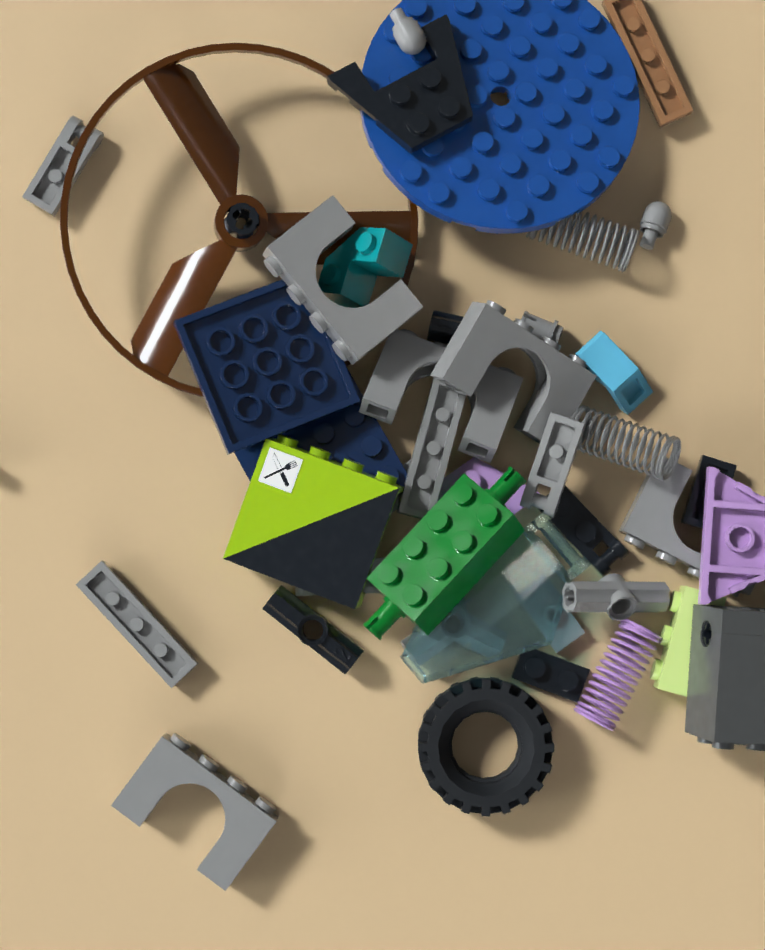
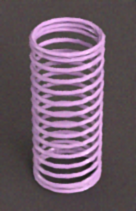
[574,619,662,731]

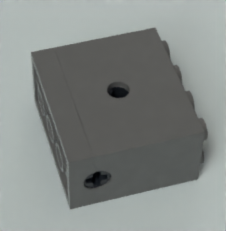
[685,604,765,751]

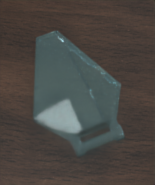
[400,511,591,684]

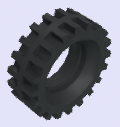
[418,677,554,816]

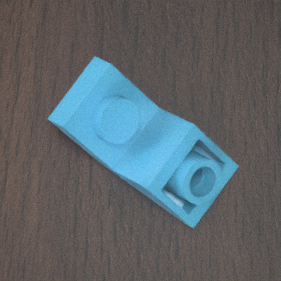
[575,331,653,415]

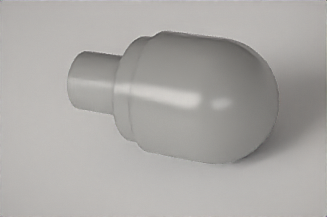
[390,8,426,55]
[640,201,672,250]

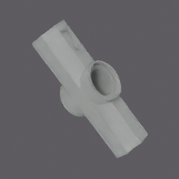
[562,573,670,621]

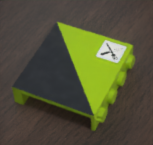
[223,434,404,609]

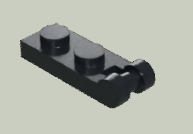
[537,486,629,577]

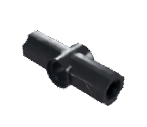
[262,585,364,674]

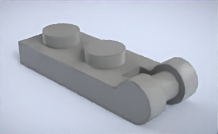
[22,116,104,217]
[520,412,586,518]

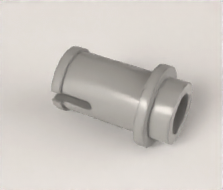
[521,311,564,343]

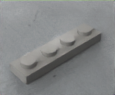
[396,378,466,519]
[76,561,198,688]

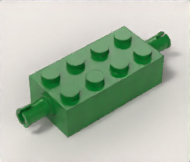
[363,466,526,640]

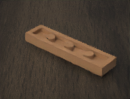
[602,0,694,128]

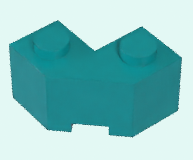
[318,227,413,308]

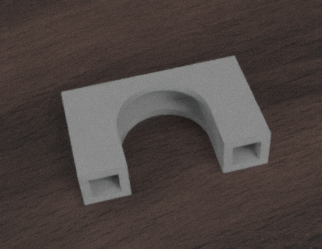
[262,195,424,365]
[430,300,596,444]
[359,329,523,463]
[619,456,756,598]
[111,733,279,891]

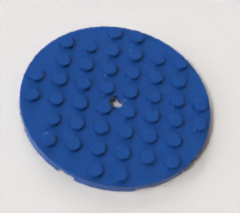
[360,0,640,234]

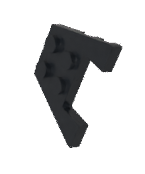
[327,15,473,154]

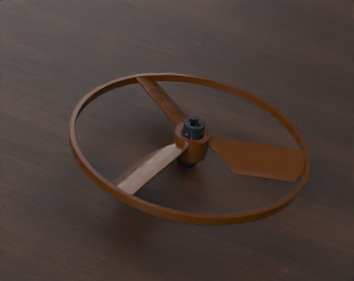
[60,43,418,397]

